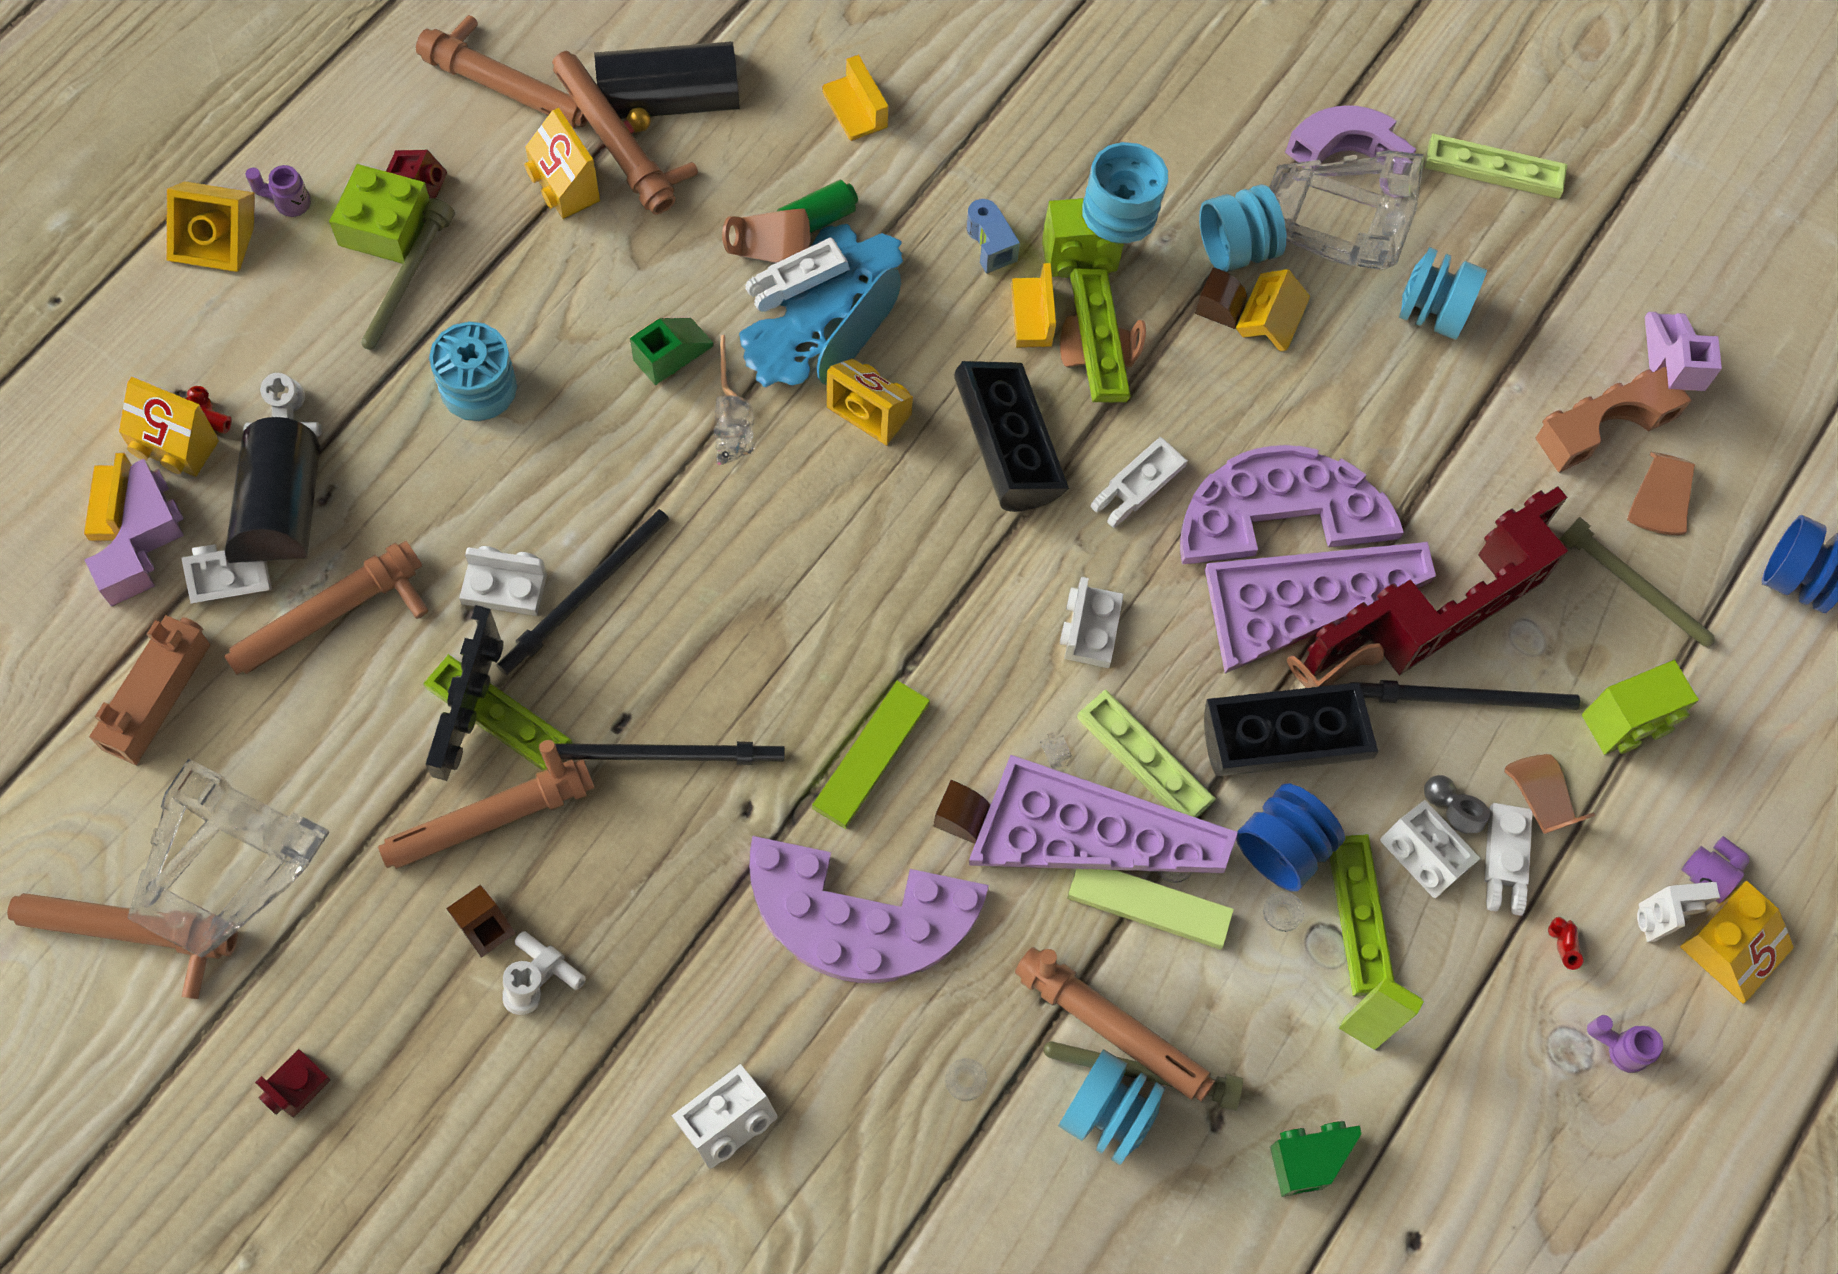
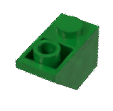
[630,318,714,386]
[1270,1121,1362,1197]

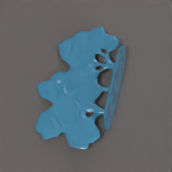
[739,224,903,387]

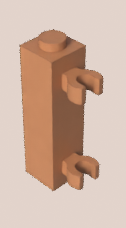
[89,615,210,766]

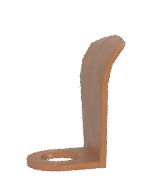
[722,209,810,263]
[1060,316,1146,368]
[1627,452,1695,535]
[1287,643,1384,688]
[1504,754,1595,834]

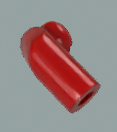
[186,386,232,434]
[1548,917,1584,970]

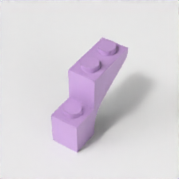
[1645,312,1722,391]
[85,459,184,606]

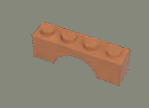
[1535,367,1692,473]

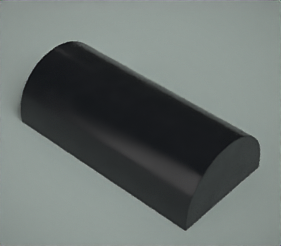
[594,41,740,119]
[954,361,1069,512]
[225,417,320,563]
[1204,682,1378,776]

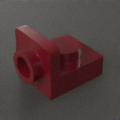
[386,149,447,199]
[255,1049,331,1118]

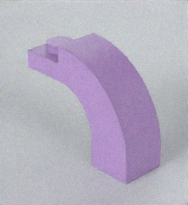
[1285,106,1416,178]

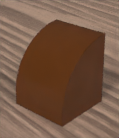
[1195,267,1247,329]
[933,780,991,844]
[446,884,516,958]

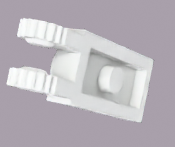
[745,237,850,312]
[1090,437,1188,528]
[1484,803,1532,916]

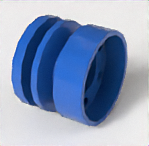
[1762,515,1838,613]
[1236,783,1345,892]

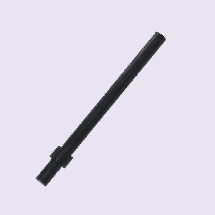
[496,509,669,675]
[1350,680,1580,710]
[555,741,785,765]

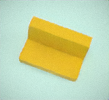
[822,54,889,141]
[1011,263,1056,348]
[1236,269,1310,351]
[84,453,132,541]

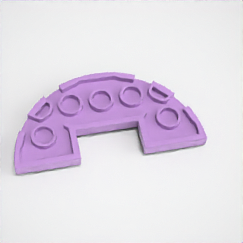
[1180,445,1404,565]
[749,836,989,983]

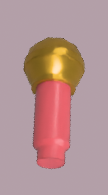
[623,108,651,134]

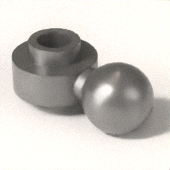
[1424,775,1490,833]

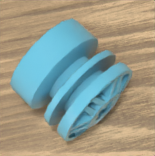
[1082,142,1168,244]
[1199,184,1287,272]
[1399,247,1487,340]
[429,322,518,421]
[1058,1049,1166,1165]

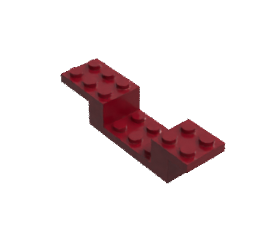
[1304,486,1568,676]

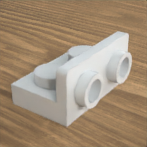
[182,544,272,604]
[459,546,547,616]
[1060,577,1124,668]
[1380,800,1481,898]
[1637,882,1720,942]
[672,1064,778,1169]

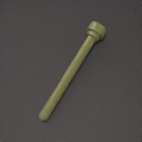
[361,198,455,350]
[1559,517,1715,647]
[1043,1041,1243,1111]

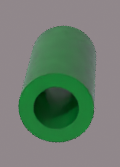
[777,179,858,233]

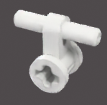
[243,373,322,437]
[503,931,586,1015]

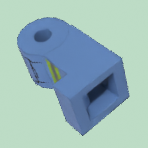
[966,199,1020,274]

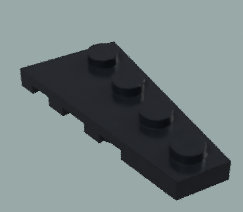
[425,605,504,781]

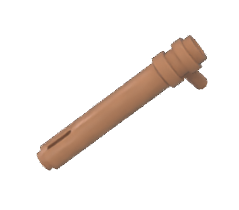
[416,15,588,128]
[552,51,698,215]
[224,540,429,675]
[378,740,595,869]
[7,893,238,999]
[1015,947,1216,1102]

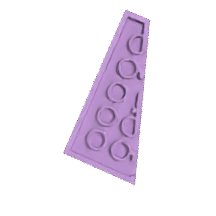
[1205,542,1436,674]
[969,755,1238,873]

